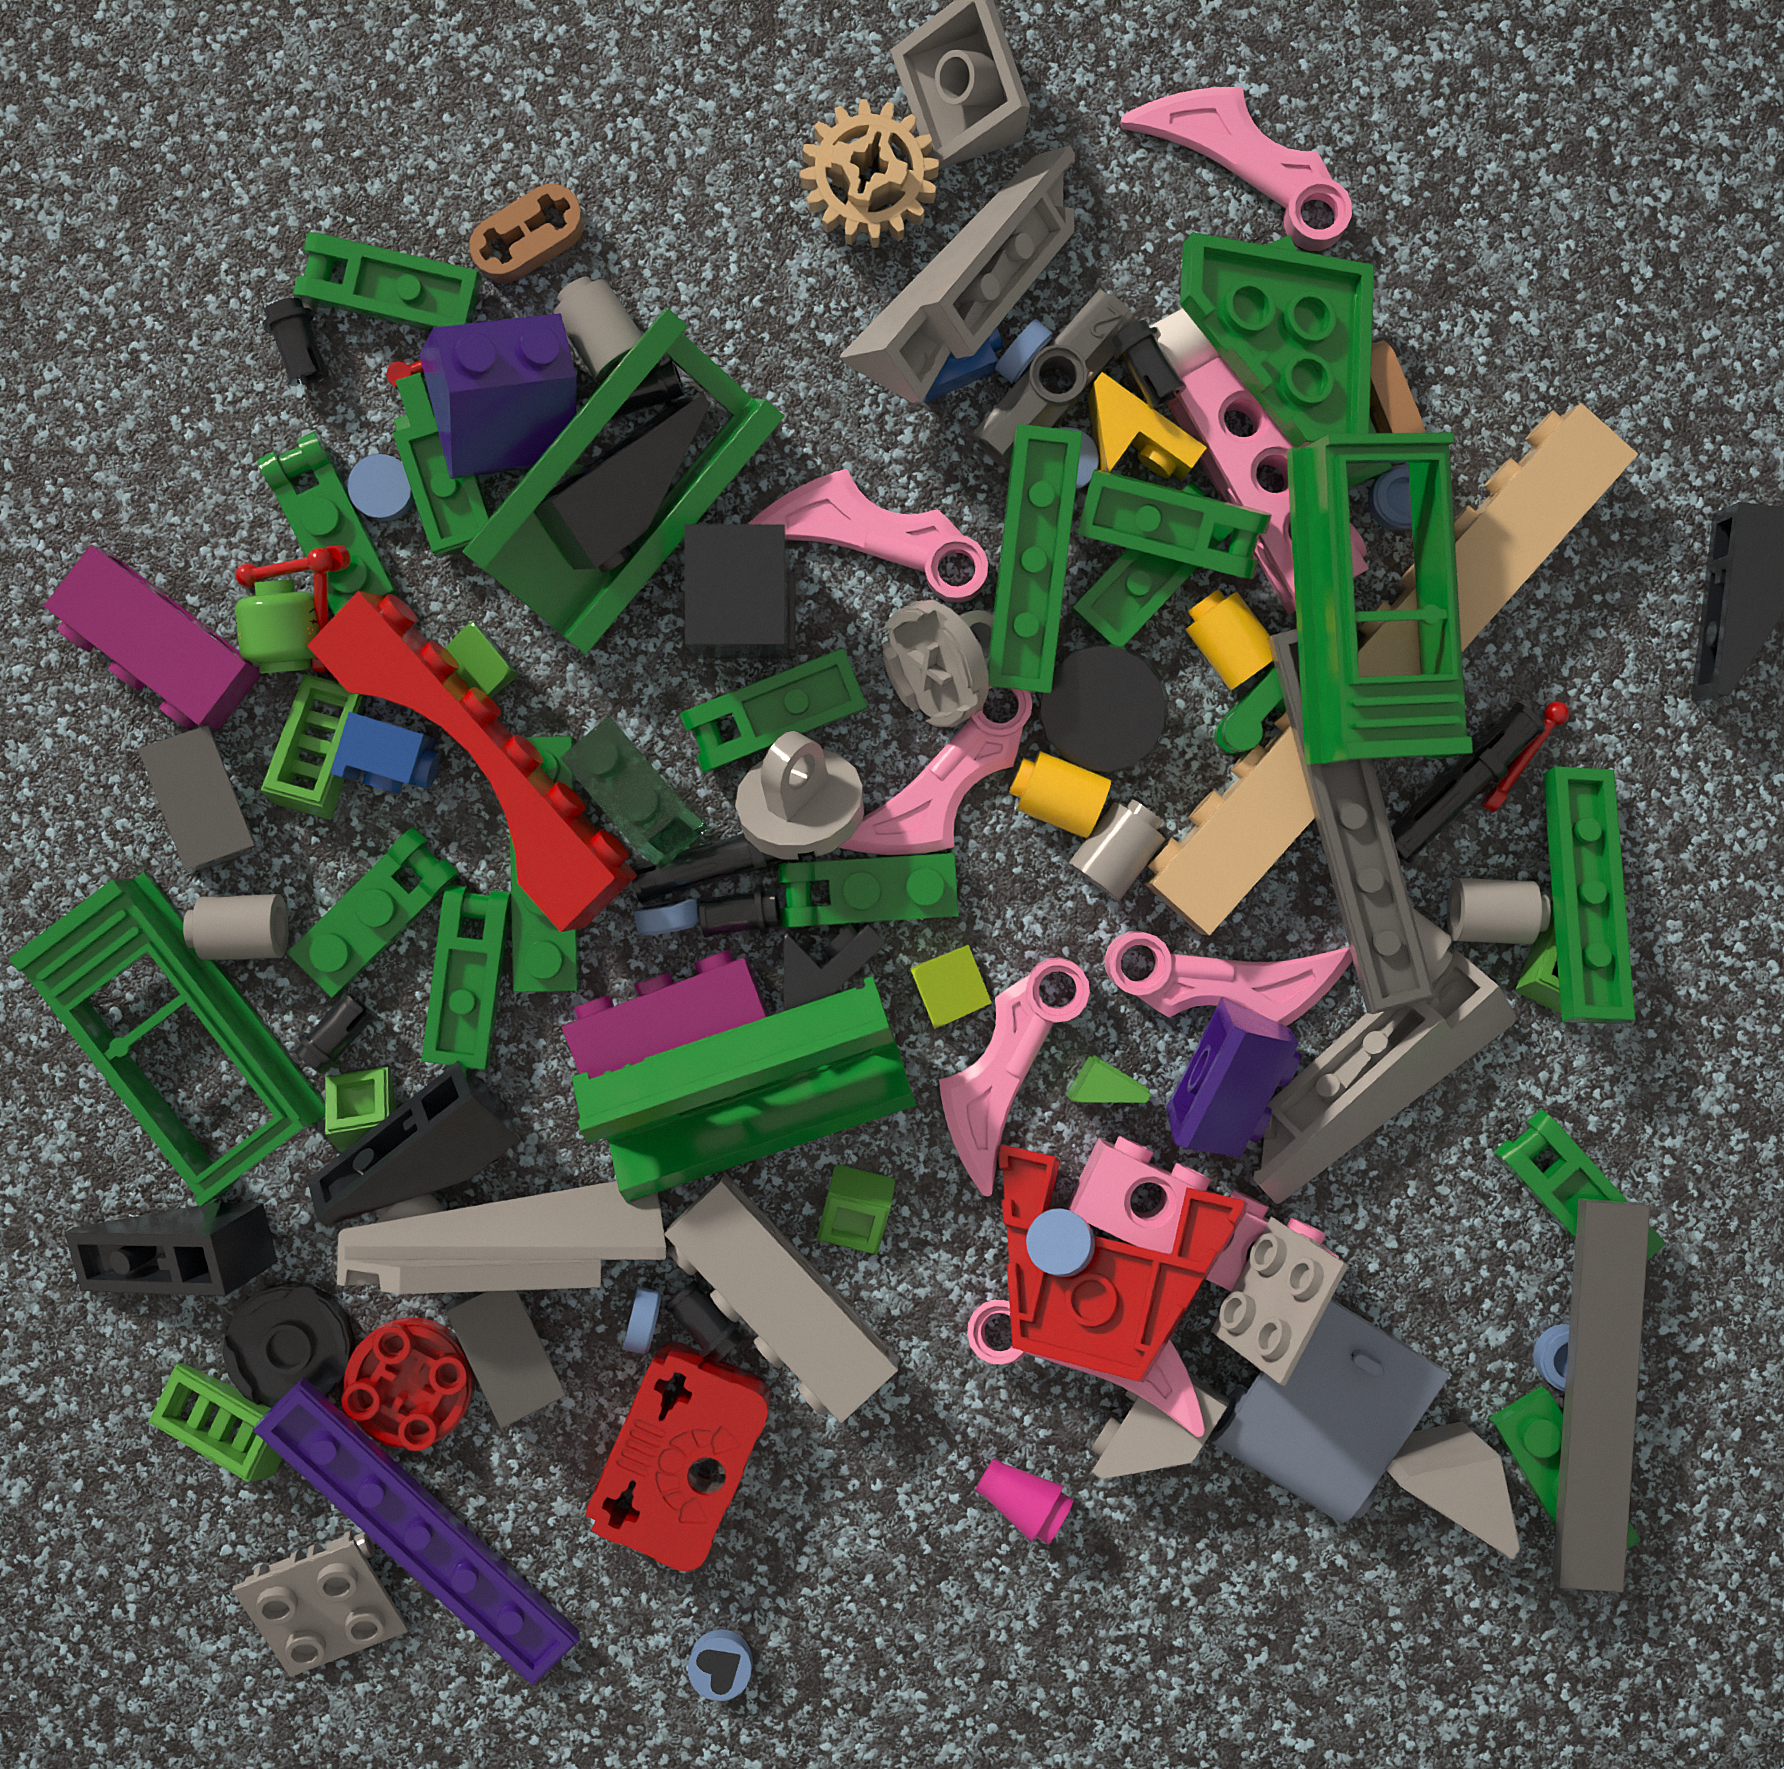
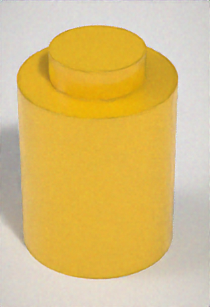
[1185,589,1273,691]
[1009,751,1111,839]

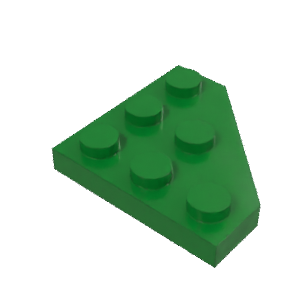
[1180,232,1374,448]

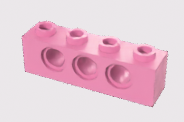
[1167,356,1369,615]
[1066,1135,1339,1291]

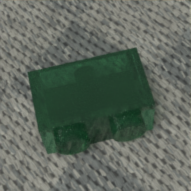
[560,715,709,869]

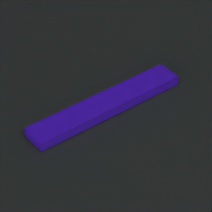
[253,1377,580,1686]

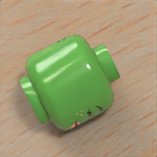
[234,579,320,673]

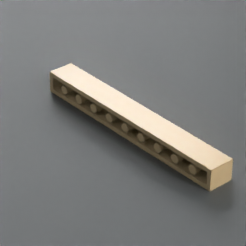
[1143,403,1638,935]

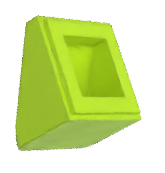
[910,945,992,1029]

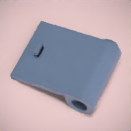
[1208,1299,1450,1523]

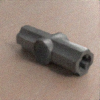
[971,289,1137,471]

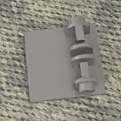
[1211,1217,1349,1386]
[232,1530,409,1677]

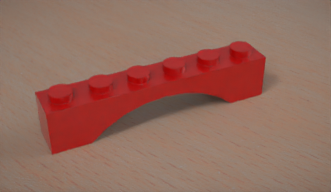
[307,591,638,932]

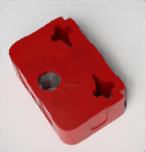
[586,1341,771,1572]

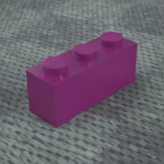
[43,545,263,730]
[561,950,770,1078]

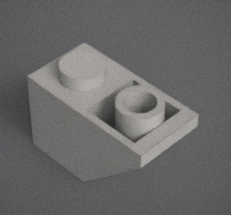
[1091,1372,1230,1479]

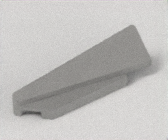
[840,145,1075,403]
[1253,950,1517,1204]
[337,1181,666,1294]

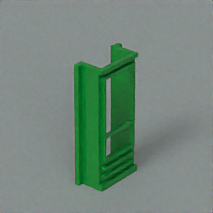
[462,308,785,655]
[1286,432,1473,765]
[8,872,325,1207]
[572,976,917,1203]

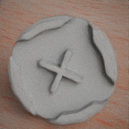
[883,600,993,727]
[735,731,864,859]

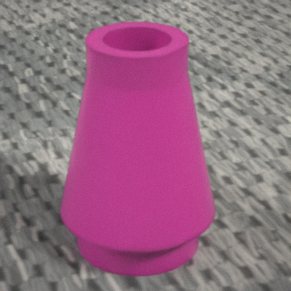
[975,1457,1074,1545]

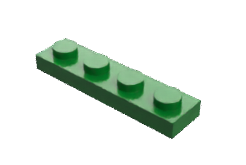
[987,424,1083,693]
[510,736,581,992]
[1543,766,1635,1024]

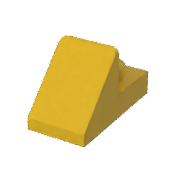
[1088,372,1207,481]

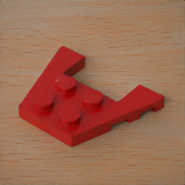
[999,1144,1247,1383]

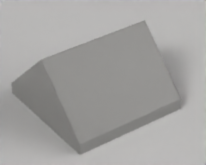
[890,0,1030,169]
[1386,1421,1520,1560]

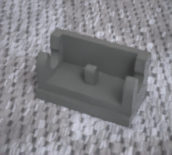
[138,725,256,875]
[445,1290,566,1429]

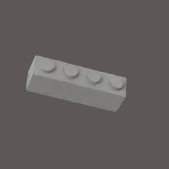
[664,1172,898,1423]

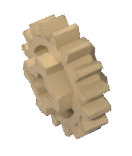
[800,99,939,248]

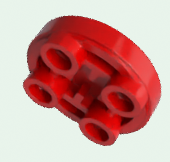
[342,1317,476,1451]

